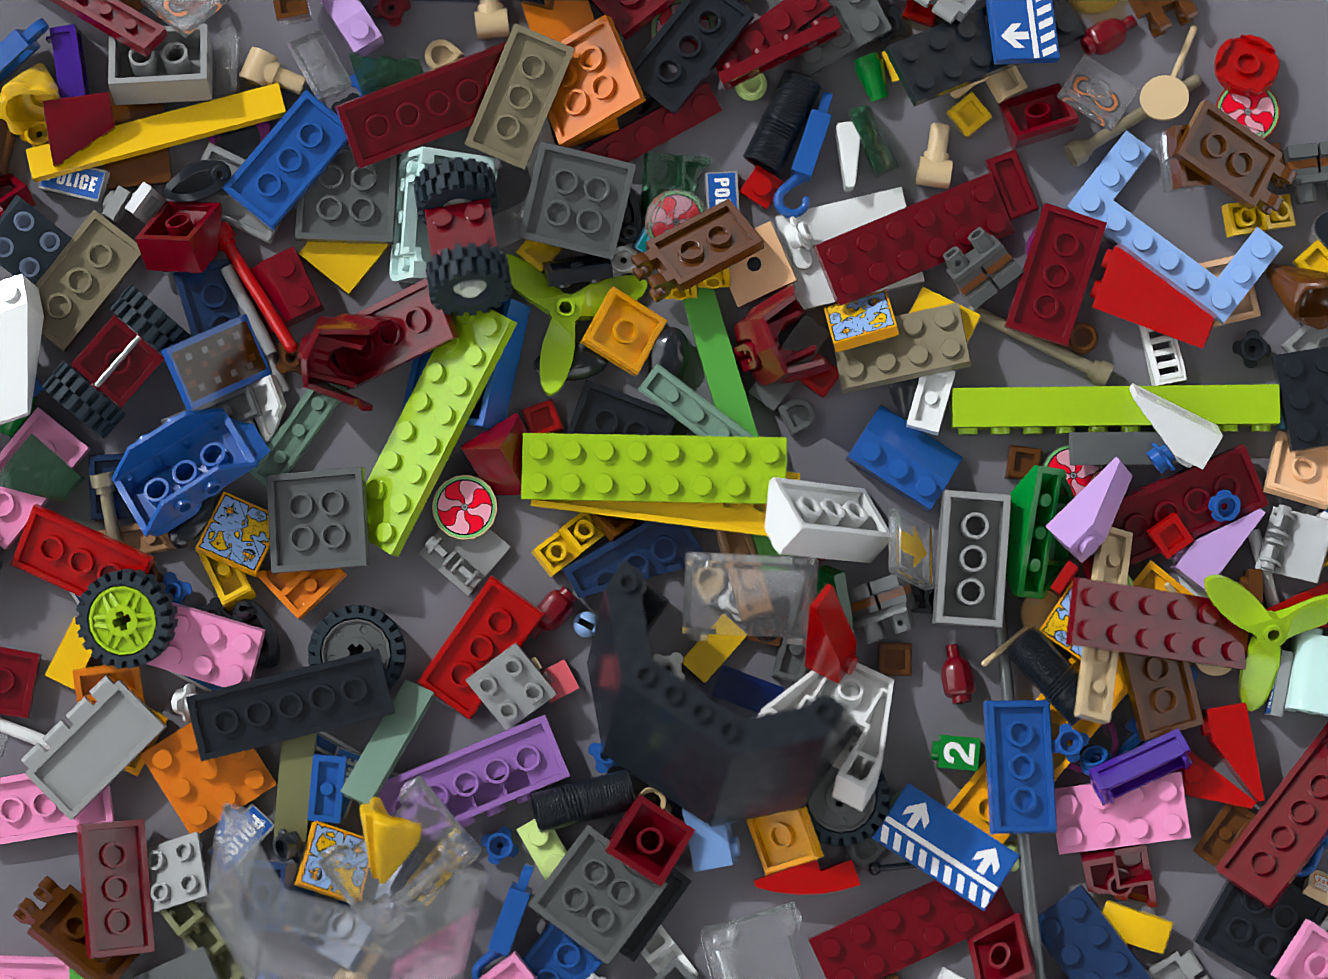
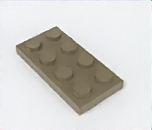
[464,23,575,170]
[35,210,142,352]
[833,302,972,394]

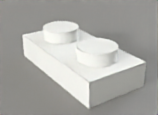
[906,370,956,436]

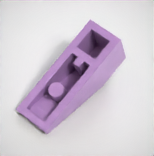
[320,0,385,60]
[1045,457,1132,563]
[1170,509,1266,592]

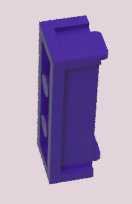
[45,24,90,98]
[1089,729,1192,806]

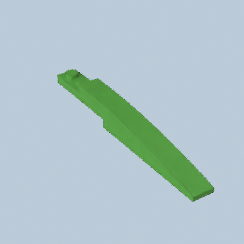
[682,288,793,567]

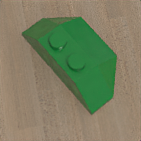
[1006,465,1075,599]

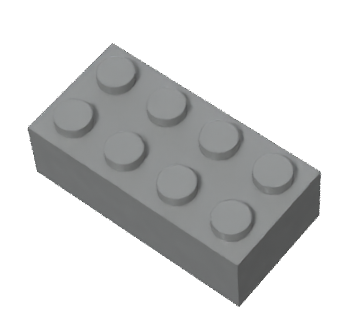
[932,490,1011,628]

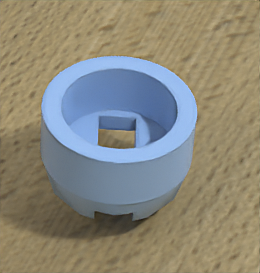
[573,611,598,638]

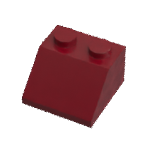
[135,201,222,274]
[240,246,325,336]

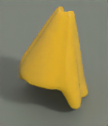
[0,63,60,135]
[360,797,422,884]

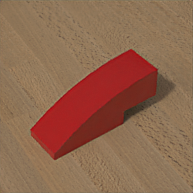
[753,858,861,895]

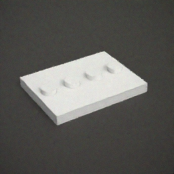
[775,187,925,310]

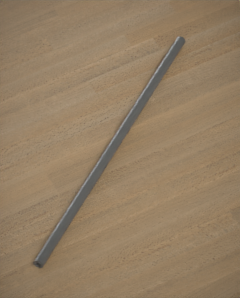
[994,600,1045,979]

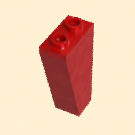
[1090,244,1217,349]

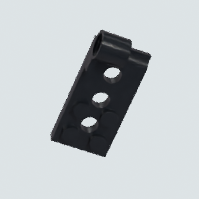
[631,0,754,115]

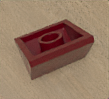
[997,83,1080,150]
[460,413,529,496]
[604,795,695,887]
[967,912,1036,979]

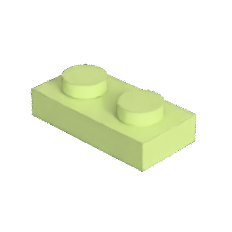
[516,819,567,881]

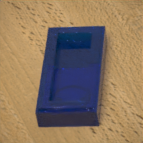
[712,665,784,713]

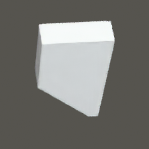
[251,375,286,443]

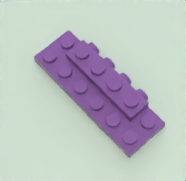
[378,715,570,842]

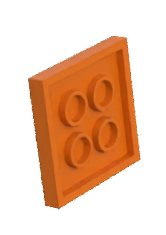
[548,14,646,147]
[140,722,277,834]

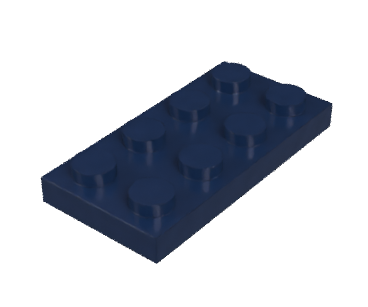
[1039,884,1153,979]

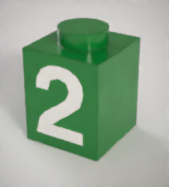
[930,734,981,771]

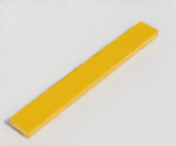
[26,83,286,183]

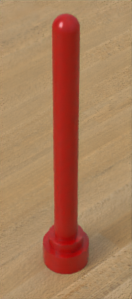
[218,222,298,353]

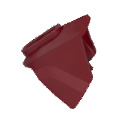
[733,283,832,386]
[297,313,392,411]

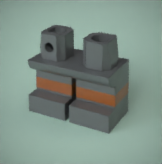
[1282,141,1328,205]
[943,227,1024,310]
[848,570,917,643]

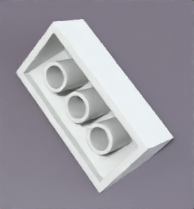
[765,477,894,563]

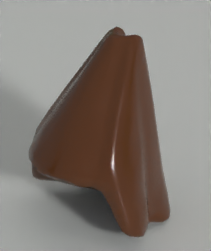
[1266,263,1328,330]

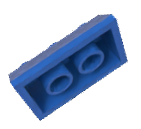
[845,405,963,512]

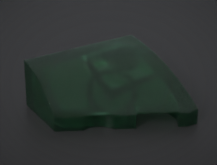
[349,52,424,95]

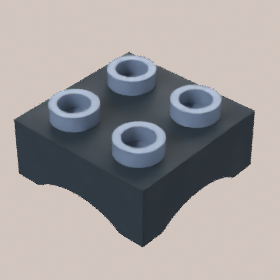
[0,195,72,285]

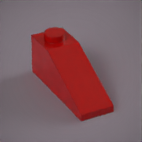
[804,584,858,684]
[1199,702,1265,801]

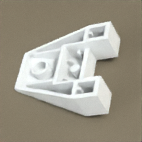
[0,274,44,425]
[758,663,894,811]

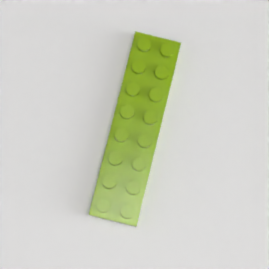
[366,308,517,557]
[521,433,787,504]

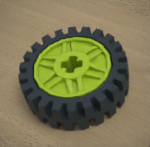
[75,569,178,669]

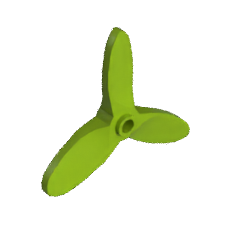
[506,254,648,396]
[1204,575,1328,712]

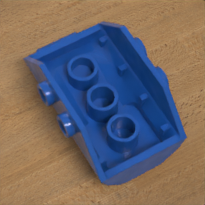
[111,408,270,537]

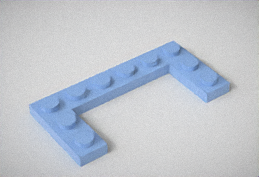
[1066,130,1283,325]

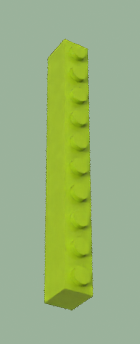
[949,384,1280,436]

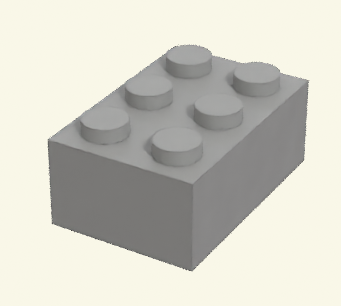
[108,24,212,105]

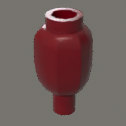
[1080,15,1137,56]
[530,586,578,640]
[941,644,976,705]

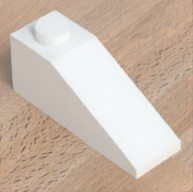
[1129,383,1223,469]

